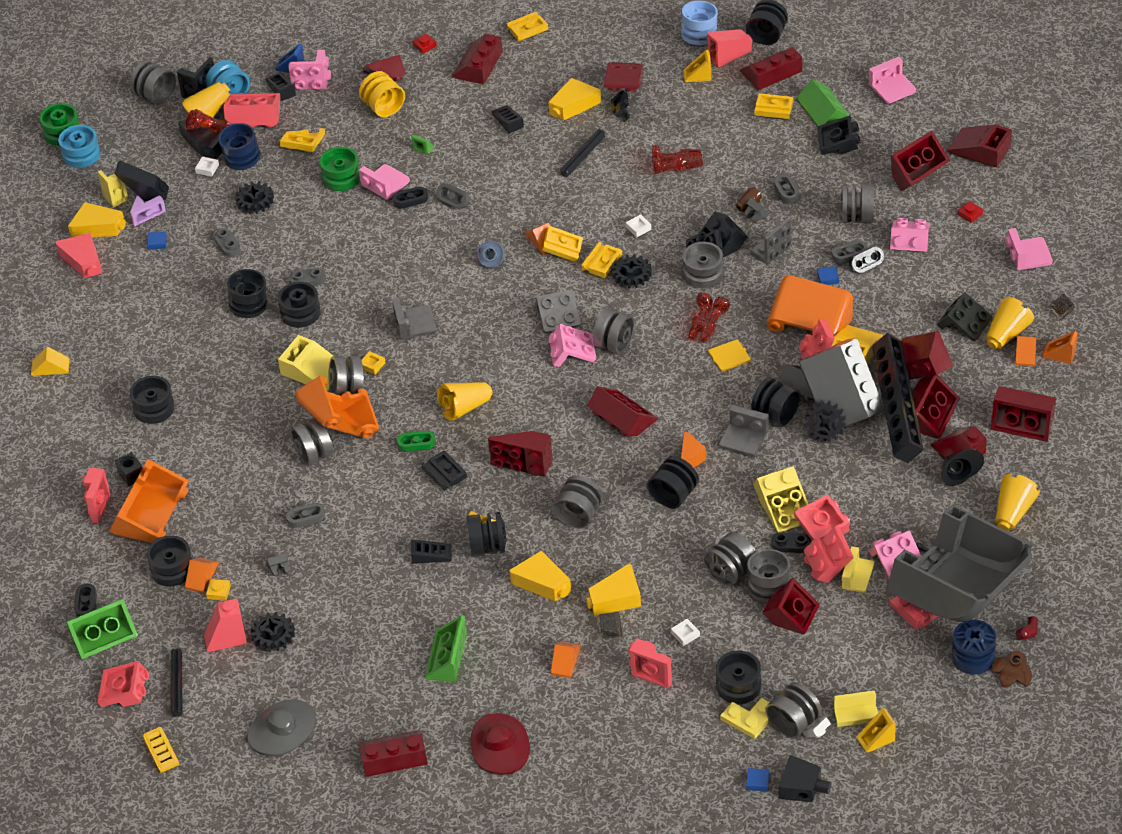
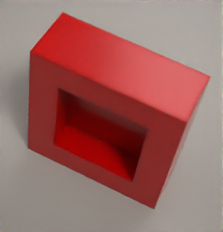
[413,33,437,54]
[957,201,983,223]

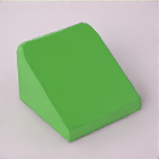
[411,135,434,154]

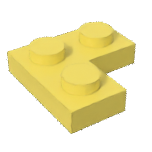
[720,698,770,739]

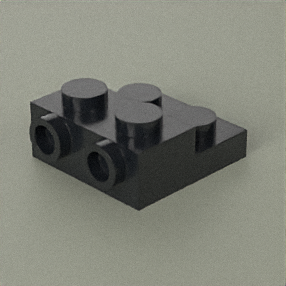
[817,115,861,155]

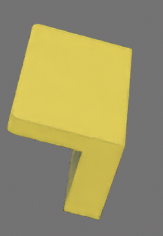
[98,170,129,208]
[842,546,874,593]
[834,691,878,727]

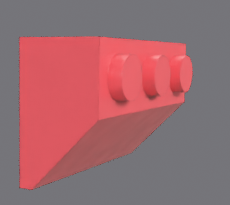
[224,93,280,127]

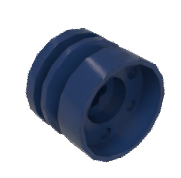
[218,123,261,170]
[952,619,997,675]

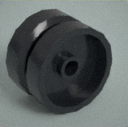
[278,281,321,328]
[130,375,175,424]
[147,535,192,586]
[716,650,761,704]

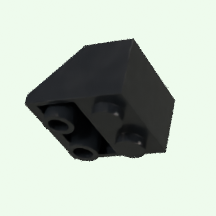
[698,211,748,257]

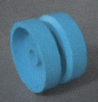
[205,60,250,104]
[58,125,100,168]

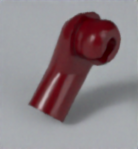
[1016,616,1038,640]

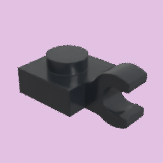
[611,90,630,122]

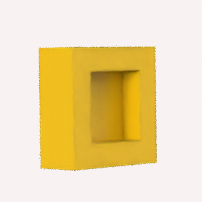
[362,351,385,375]
[206,579,231,601]

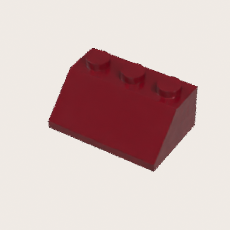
[452,34,503,85]
[740,47,802,91]
[891,131,950,191]
[901,331,954,380]
[912,375,960,439]
[587,386,658,437]
[990,386,1056,442]
[359,730,428,777]

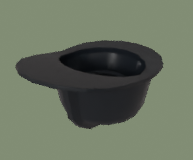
[941,448,984,487]

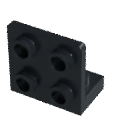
[177,57,214,99]

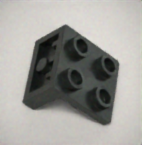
[937,292,992,341]

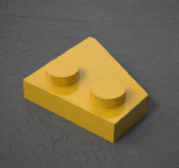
[280,128,325,152]

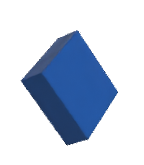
[147,231,167,250]
[817,266,839,285]
[746,768,769,791]

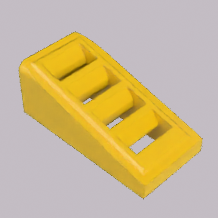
[143,727,180,773]

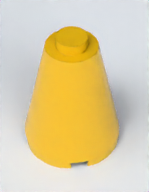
[182,82,230,128]
[986,297,1034,349]
[437,382,492,421]
[995,474,1040,531]

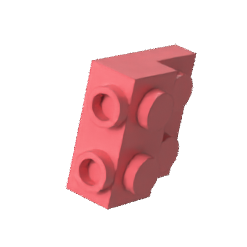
[799,319,835,359]
[82,468,110,523]
[794,494,850,541]
[803,526,854,583]
[890,596,940,630]
[628,639,672,689]
[97,661,149,707]

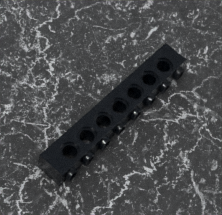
[872,333,924,463]

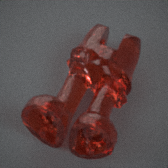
[185,109,233,133]
[652,145,703,174]
[688,292,730,343]

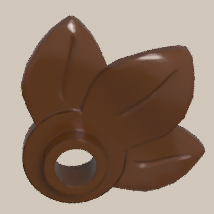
[991,651,1032,688]

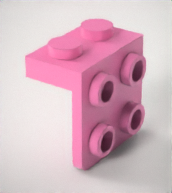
[289,50,331,90]
[869,57,916,104]
[359,164,410,200]
[890,218,930,252]
[1005,228,1053,270]
[548,324,596,367]
[868,530,922,578]

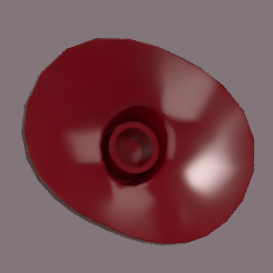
[470,713,530,775]

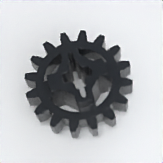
[235,181,274,214]
[612,254,652,289]
[804,400,846,443]
[251,612,295,652]

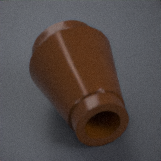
[735,187,762,212]

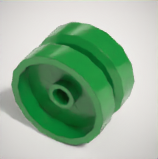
[39,103,80,146]
[319,147,360,191]

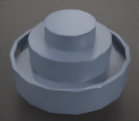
[478,241,505,268]

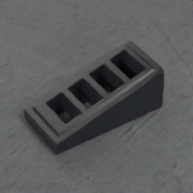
[265,72,296,101]
[492,105,524,134]
[411,540,452,564]

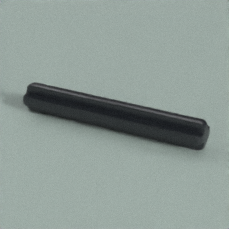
[560,129,605,177]
[171,648,183,717]

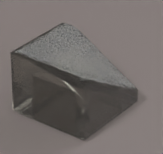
[1049,294,1076,320]
[599,612,622,639]

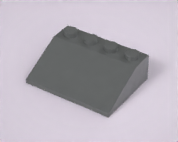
[798,338,884,429]

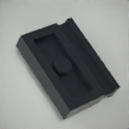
[421,450,467,491]

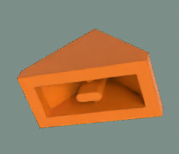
[525,223,550,255]
[1043,331,1078,364]
[1015,336,1036,366]
[681,432,706,468]
[185,558,219,593]
[551,641,581,678]

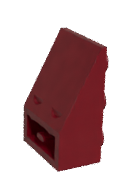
[604,62,644,92]
[947,124,1012,168]
[488,431,553,477]

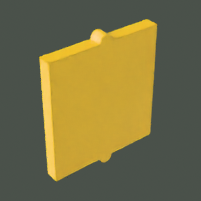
[708,339,751,372]

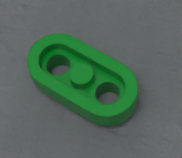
[397,431,436,452]

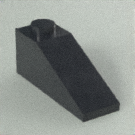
[178,121,222,159]
[115,161,169,202]

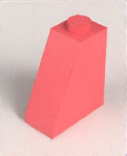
[707,30,752,68]
[56,233,102,278]
[204,598,247,652]

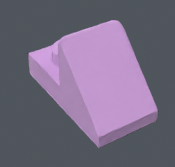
[130,196,166,226]

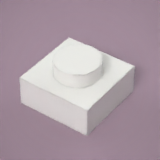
[195,157,219,177]
[626,214,651,237]
[671,619,700,646]
[802,717,830,738]

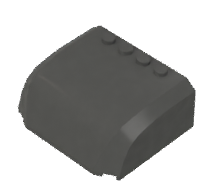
[886,504,1032,622]

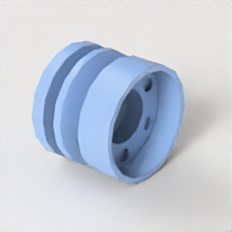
[681,1,718,45]

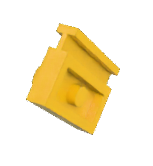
[506,12,548,41]
[754,93,793,119]
[542,226,583,262]
[581,242,622,278]

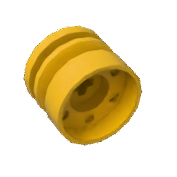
[359,71,405,117]

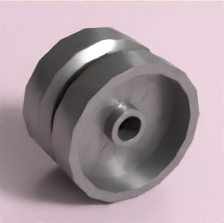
[683,242,724,289]
[592,307,635,354]
[328,356,363,396]
[290,417,334,466]

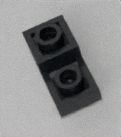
[686,230,723,249]

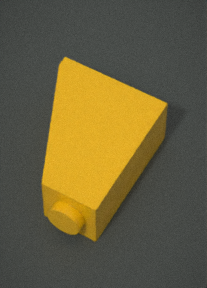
[548,78,601,120]
[68,202,126,238]
[509,551,571,601]
[586,564,641,616]

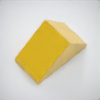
[683,49,711,83]
[31,346,70,376]
[856,708,896,752]

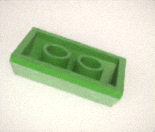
[796,79,849,126]
[66,599,138,659]
[425,615,467,682]

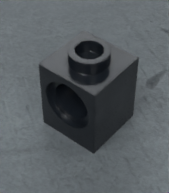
[115,452,143,487]

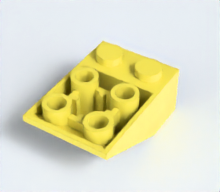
[278,335,333,392]
[753,466,808,533]

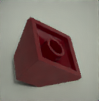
[362,54,406,82]
[931,426,987,460]
[762,578,820,635]

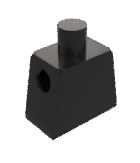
[778,755,831,802]

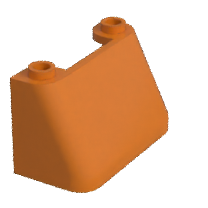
[767,275,853,336]
[295,376,380,438]
[109,459,189,543]

